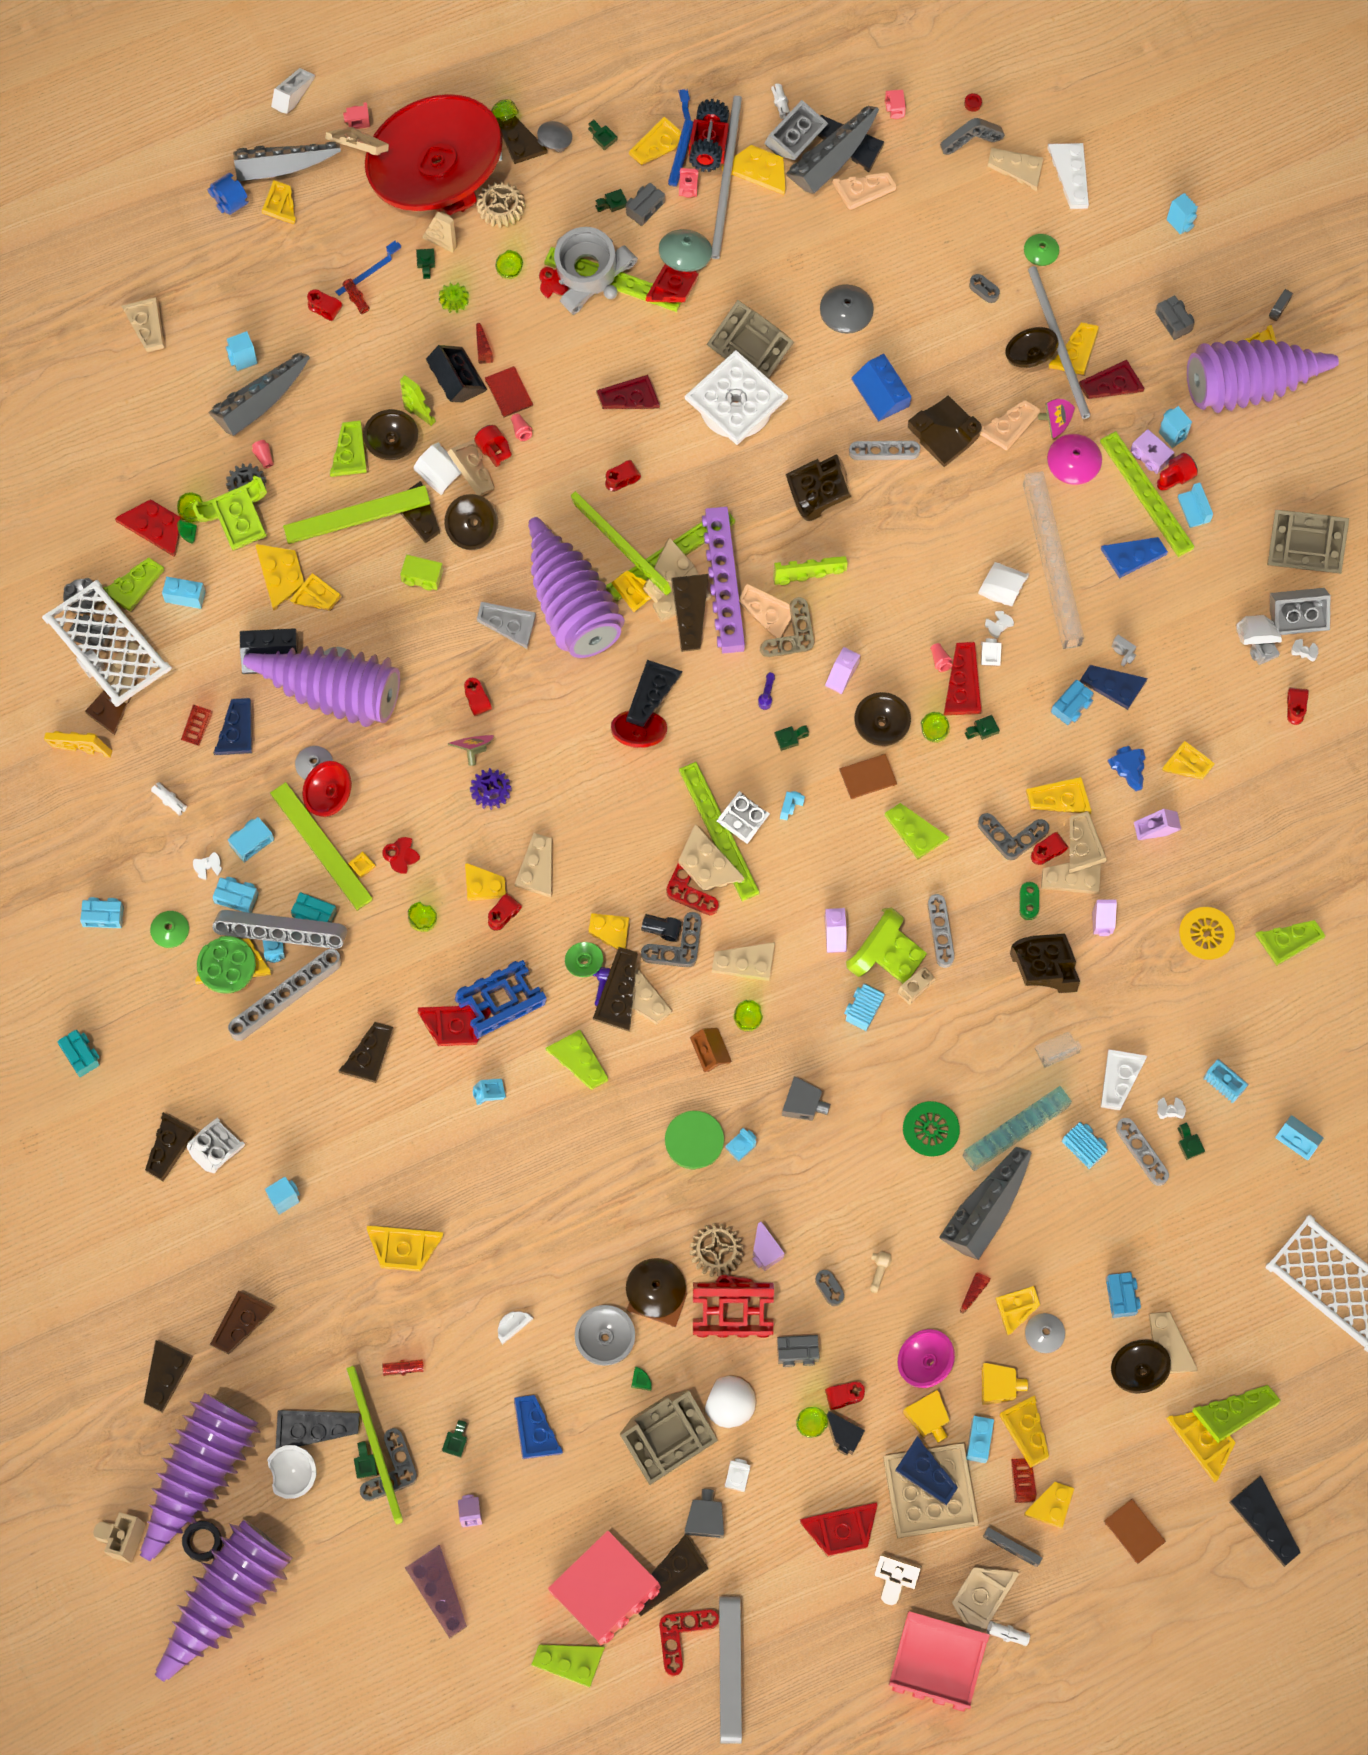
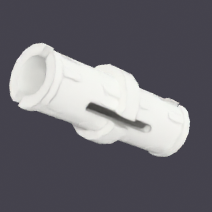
[771,84,790,119]
[151,782,187,815]
[987,1621,1030,1646]

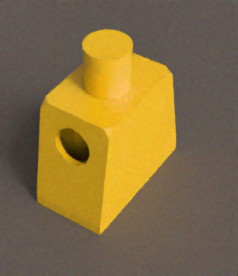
[981,1363,1028,1405]
[903,1390,949,1443]

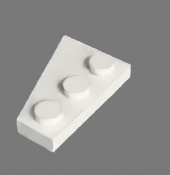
[1101,1050,1147,1110]

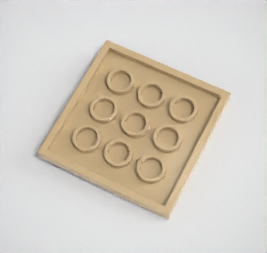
[883,1443,978,1539]

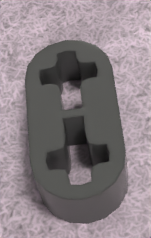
[969,274,1000,303]
[1269,289,1293,321]
[815,1270,844,1306]

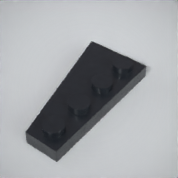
[626,660,683,727]

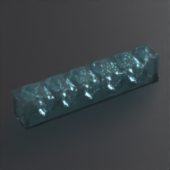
[963,1086,1072,1171]

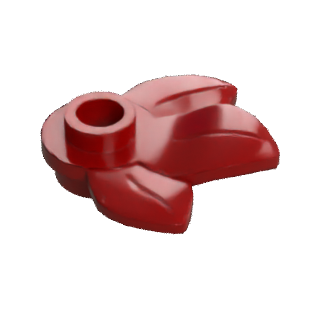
[539,267,568,298]
[382,837,420,874]

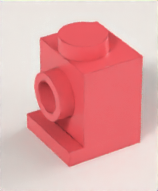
[884,90,906,119]
[343,102,370,129]
[679,168,698,198]

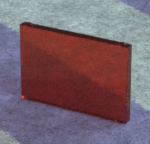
[485,366,533,417]

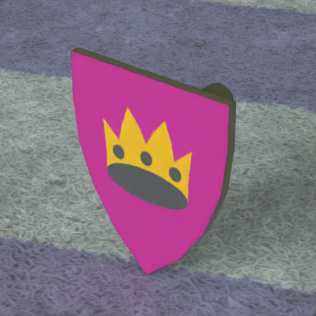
[1038,399,1075,438]
[448,735,494,766]

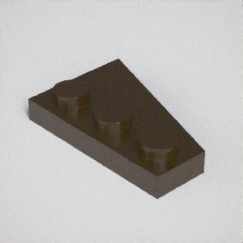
[400,481,440,543]
[145,1112,196,1182]

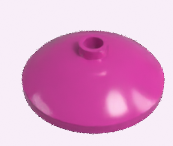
[1047,434,1102,485]
[897,1329,955,1388]

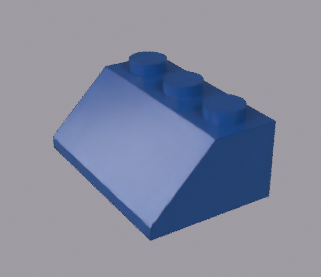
[851,354,911,422]

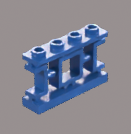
[455,960,547,1039]

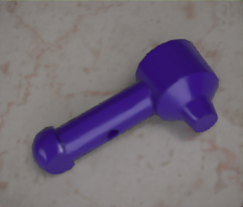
[758,672,775,710]
[593,967,610,1006]

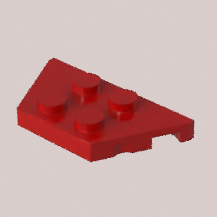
[646,264,699,302]
[115,499,181,557]
[417,1006,491,1046]
[800,1502,878,1557]

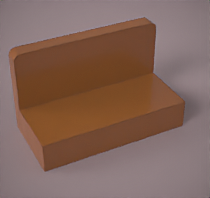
[690,1028,732,1072]

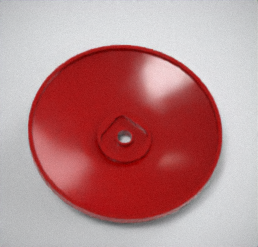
[365,94,503,211]

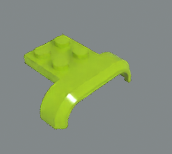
[193,476,267,551]
[846,907,927,984]

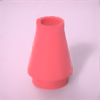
[511,414,532,441]
[252,440,274,469]
[930,643,952,672]

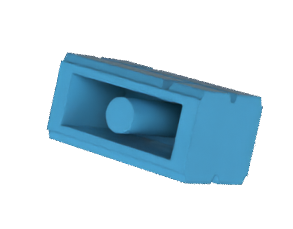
[1051,680,1094,725]
[1106,1272,1141,1318]

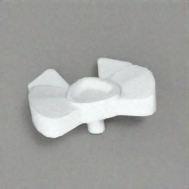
[985,611,1014,638]
[1291,639,1318,661]
[193,852,222,880]
[1157,1097,1186,1119]

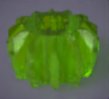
[439,282,469,313]

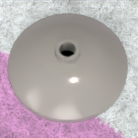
[575,1305,635,1366]

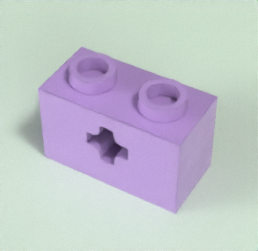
[1131,429,1175,474]

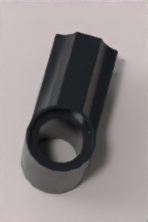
[641,914,682,942]

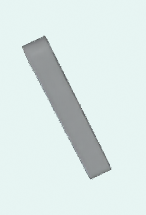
[212,910,347,949]
[228,949,341,1041]
[719,1596,742,1744]

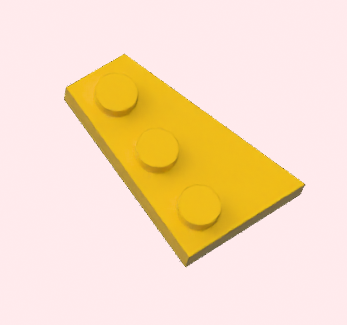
[629,117,690,165]
[1049,322,1099,375]
[44,731,112,758]
[1026,777,1092,814]
[999,1395,1049,1468]

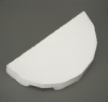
[498,1312,533,1345]

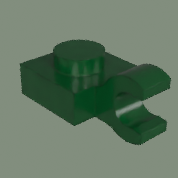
[588,119,618,150]
[595,189,627,212]
[416,248,435,279]
[964,715,1000,740]
[774,725,809,751]
[1177,1123,1205,1160]
[442,1420,468,1458]
[354,1441,378,1479]

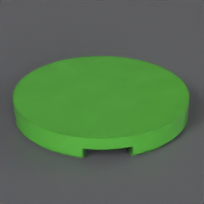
[197,936,256,994]
[665,1111,724,1170]

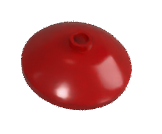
[611,711,668,748]
[302,761,352,817]

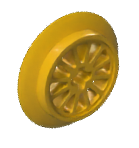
[1179,907,1235,960]

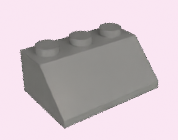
[764,100,828,160]
[1270,588,1331,635]

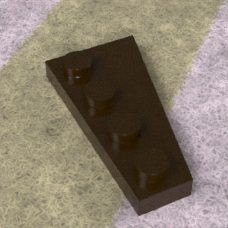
[671,574,709,652]
[593,947,638,1032]
[638,1535,709,1617]

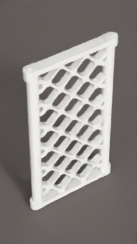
[42,580,172,707]
[1265,1215,1368,1352]

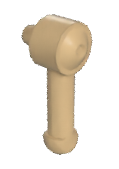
[870,1251,892,1293]

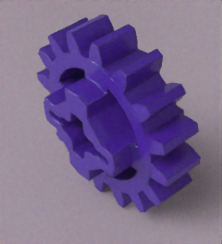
[470,768,511,810]

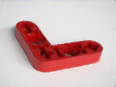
[666,863,719,916]
[659,1609,719,1677]

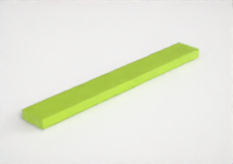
[544,247,681,312]
[1100,431,1195,557]
[283,485,431,544]
[571,491,672,595]
[606,512,735,602]
[679,762,759,901]
[270,782,373,911]
[346,1366,403,1525]

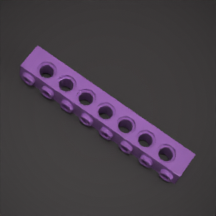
[702,507,745,654]

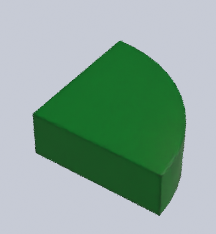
[177,520,197,544]
[631,1367,651,1391]

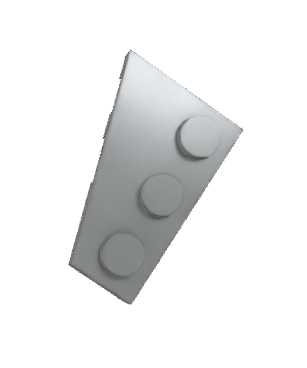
[477,602,536,649]

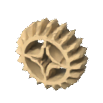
[477,181,525,228]
[690,1223,743,1277]

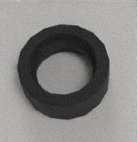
[182,1521,222,1562]

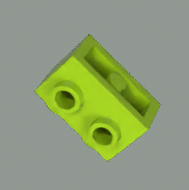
[400,554,443,590]

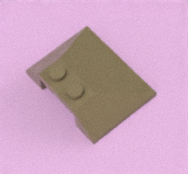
[707,300,794,379]
[1267,510,1349,574]
[620,1390,718,1485]

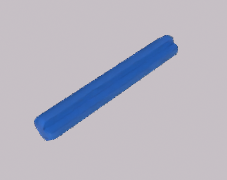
[668,120,693,187]

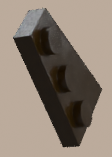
[496,113,547,164]
[338,1022,394,1083]
[144,1340,192,1413]

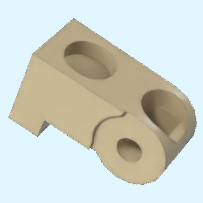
[898,967,936,1005]

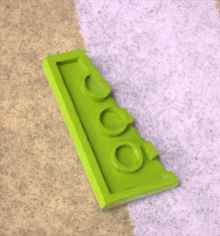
[773,556,848,585]

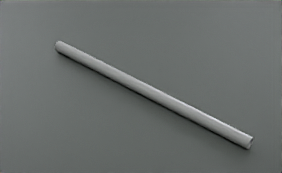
[711,96,742,259]
[1028,266,1090,419]

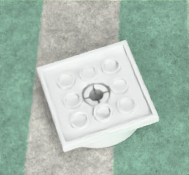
[685,350,788,445]

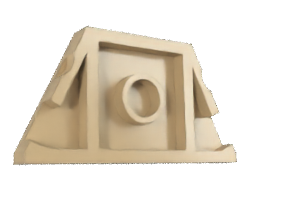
[678,825,744,891]
[952,1567,1019,1633]

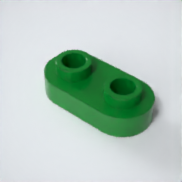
[1019,882,1039,920]

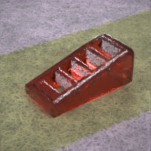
[476,323,493,364]
[181,704,213,746]
[959,1272,991,1314]
[1011,1458,1037,1503]

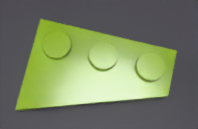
[400,375,436,426]
[330,420,367,477]
[103,558,164,612]
[884,803,949,860]
[1255,920,1326,966]
[546,1030,608,1090]
[531,1645,605,1688]

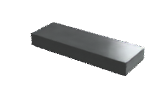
[983,1527,1043,1567]

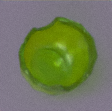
[491,99,519,121]
[495,250,523,279]
[177,492,203,523]
[921,712,950,743]
[408,902,437,932]
[733,1000,763,1032]
[796,1407,828,1438]

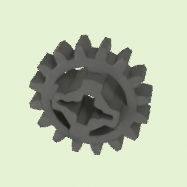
[226,463,266,492]

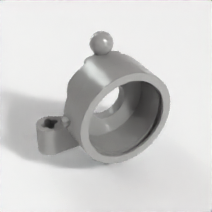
[554,227,638,315]

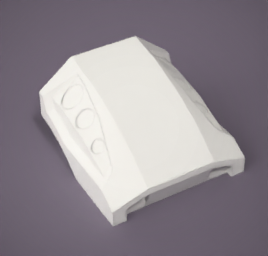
[414,442,461,495]
[978,562,1029,606]
[1236,615,1282,645]
[717,791,770,844]
[187,1118,245,1173]

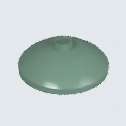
[659,229,712,272]

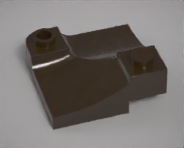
[908,395,982,467]
[785,454,852,521]
[1010,933,1080,993]

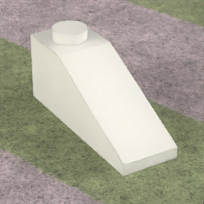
[271,68,315,114]

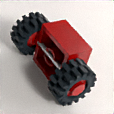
[689,99,729,172]

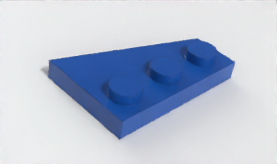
[1101,537,1168,578]
[514,1395,563,1459]

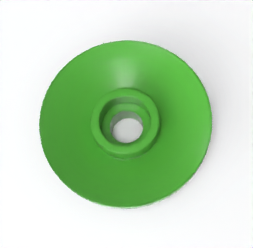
[1024,234,1059,266]
[150,911,189,948]
[565,942,603,977]

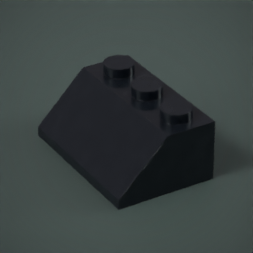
[426,345,487,402]
[240,628,299,674]

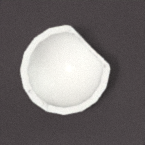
[705,1376,756,1428]
[267,1445,317,1499]

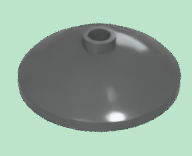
[820,284,874,334]

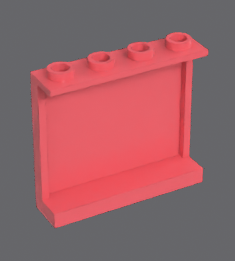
[548,1531,661,1646]
[889,1611,989,1712]

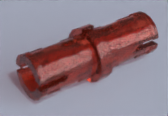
[342,278,370,314]
[382,1359,424,1377]

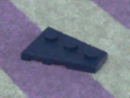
[1080,665,1148,710]
[213,698,252,755]
[895,1436,958,1505]

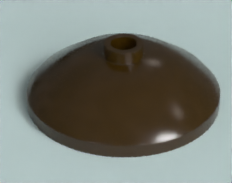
[1005,327,1059,368]
[363,409,418,460]
[444,494,498,550]
[854,692,911,746]
[626,1258,686,1318]
[1111,1340,1171,1394]

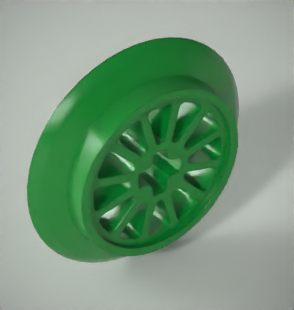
[903,1101,960,1157]

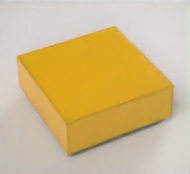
[348,851,375,878]

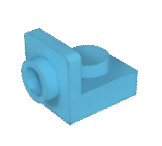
[780,791,805,820]
[262,940,285,963]
[473,1079,506,1105]
[725,1128,756,1162]

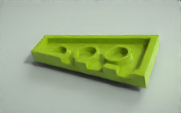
[1192,1385,1281,1443]

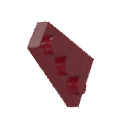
[1079,360,1145,399]
[596,375,660,409]

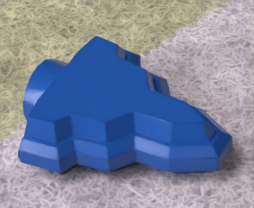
[1108,746,1146,791]

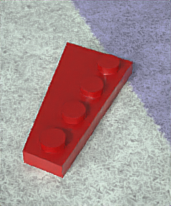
[943,642,981,715]

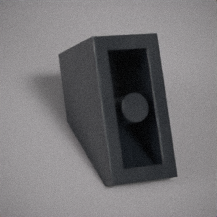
[826,1411,865,1455]

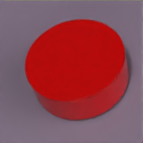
[964,93,982,112]

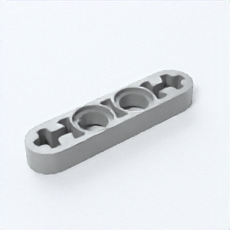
[849,441,920,460]
[928,894,954,968]
[1116,1118,1169,1186]

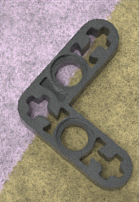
[940,118,1005,155]
[978,813,1049,860]
[641,912,701,967]
[360,1428,417,1501]

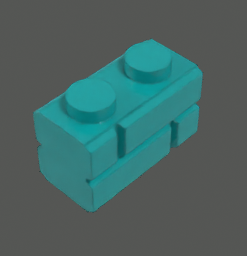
[291,892,337,923]
[57,1030,100,1078]

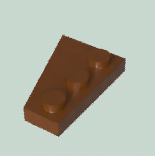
[85,680,137,735]
[210,1290,275,1355]

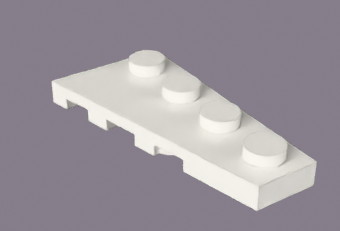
[1047,143,1089,209]

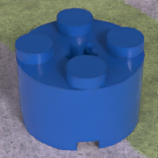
[207,173,249,215]

